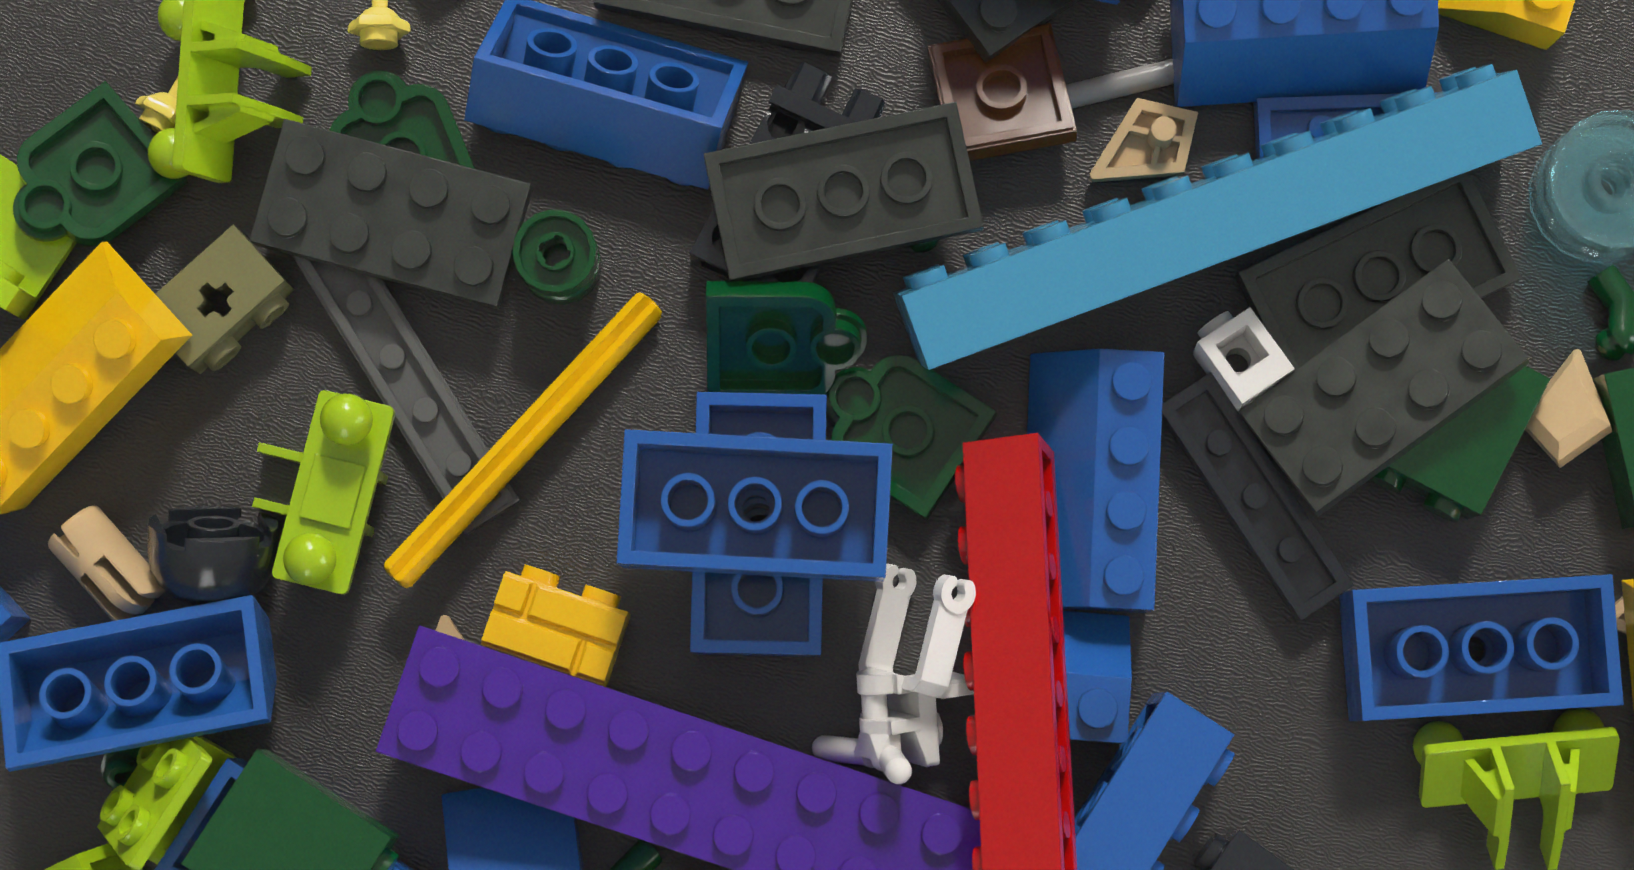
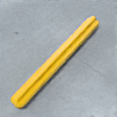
[384,292,662,589]

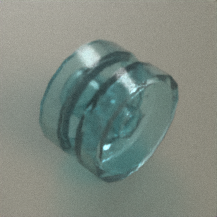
[1529,110,1634,262]

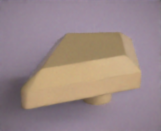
[1088,98,1198,182]
[1525,349,1612,468]

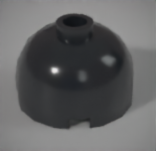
[148,505,278,606]

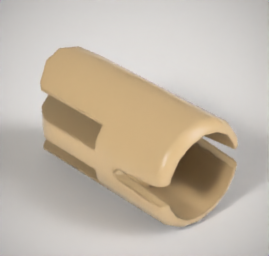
[48,505,166,621]

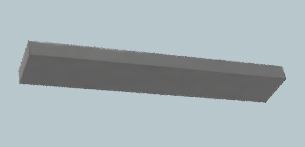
[292,255,521,536]

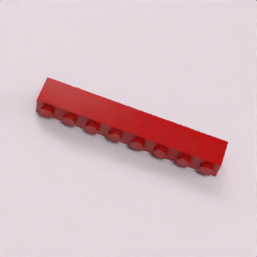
[955,433,1077,870]

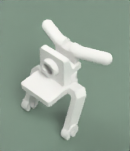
[812,563,976,784]

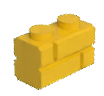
[480,564,631,687]

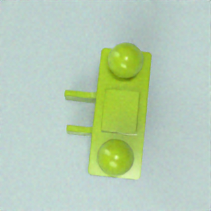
[148,0,312,183]
[252,390,395,595]
[1413,708,1620,870]

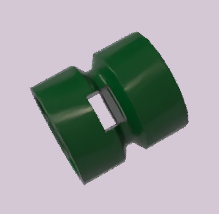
[513,209,602,305]

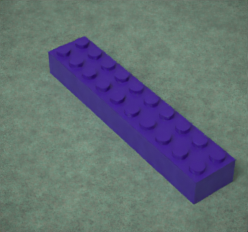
[375,625,981,870]

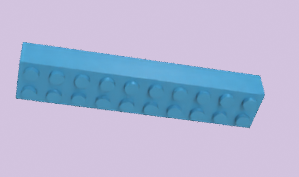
[893,64,1542,370]

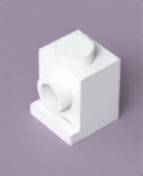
[1193,307,1295,414]

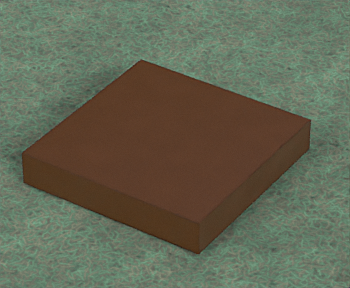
[928,23,1077,161]

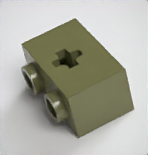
[155,224,295,374]

